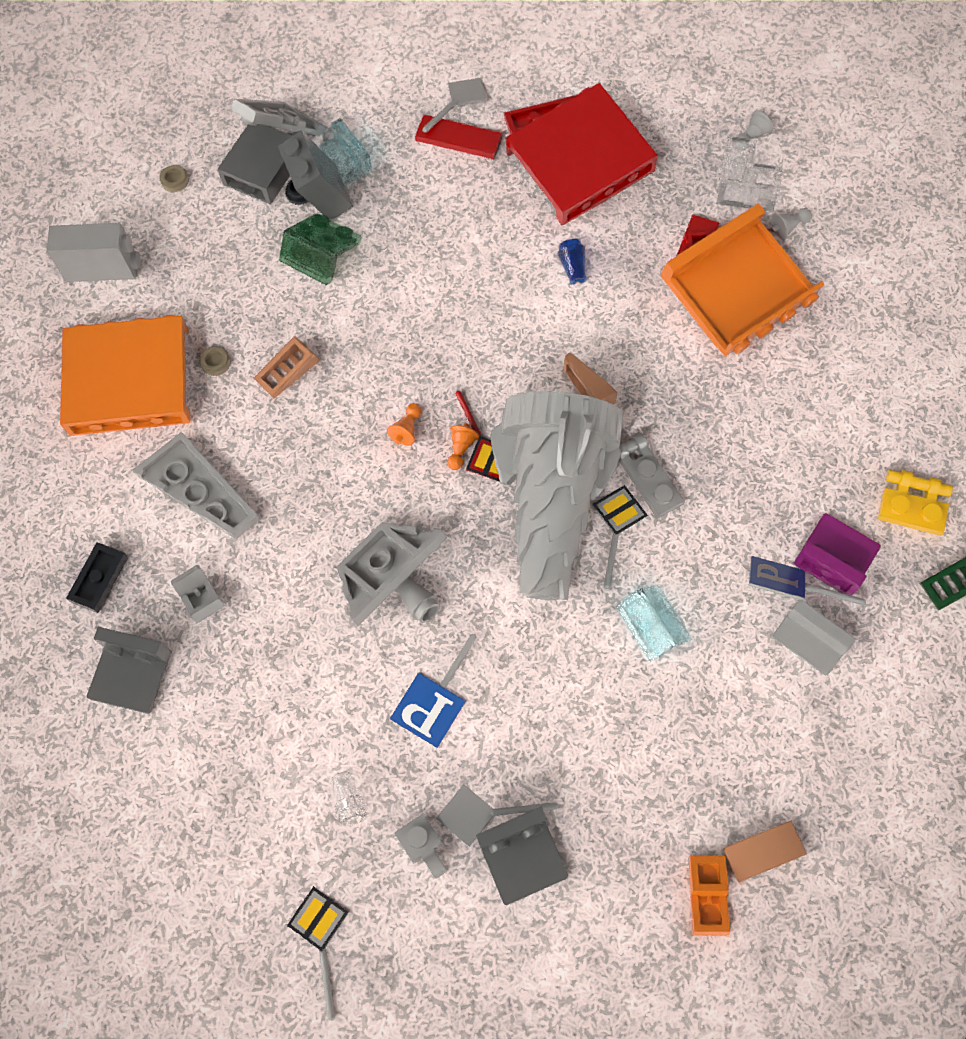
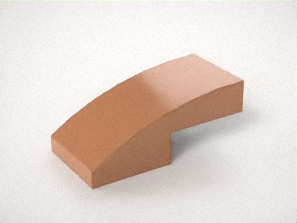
[723,820,807,883]

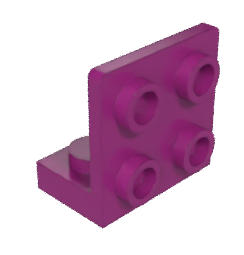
[793,513,881,596]

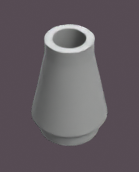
[395,576,440,623]

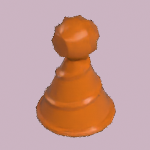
[387,403,422,446]
[447,423,479,470]

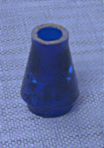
[557,239,587,285]

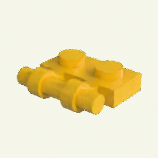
[878,469,953,536]

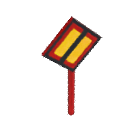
[455,390,500,482]

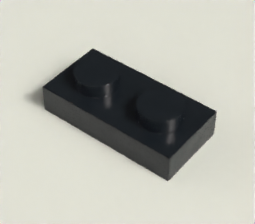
[66,542,128,613]

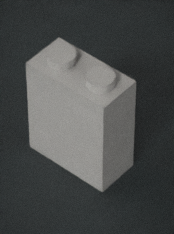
[46,223,141,282]

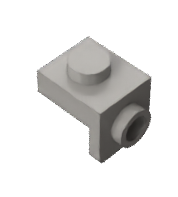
[171,565,225,624]

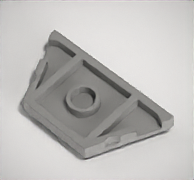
[337,522,447,626]

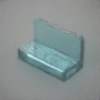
[318,118,372,186]
[616,585,692,662]

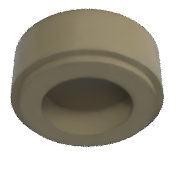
[159,165,189,192]
[199,346,231,376]

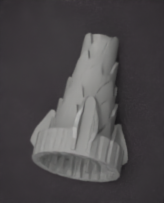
[491,391,623,601]

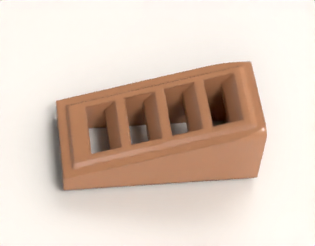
[254,336,320,398]
[563,352,617,404]

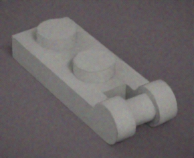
[619,432,685,519]

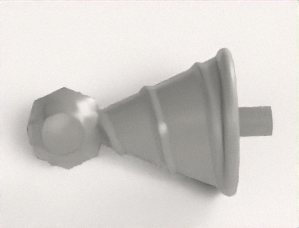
[735,110,774,149]
[770,207,812,240]

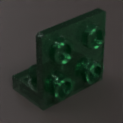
[279,214,362,285]

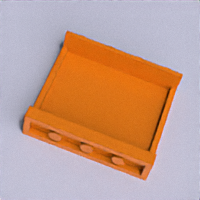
[660,203,825,356]
[60,315,191,436]

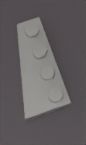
[132,432,260,539]

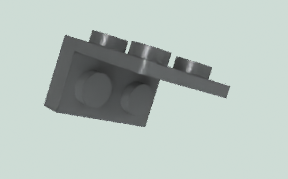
[87,627,172,714]
[476,806,568,906]

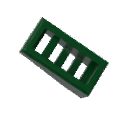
[920,557,966,611]

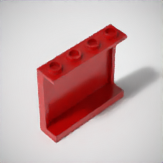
[506,82,658,226]

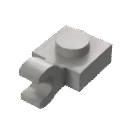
[394,813,447,879]

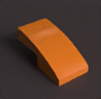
[689,856,731,936]

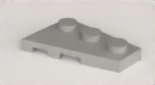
[231,99,326,136]

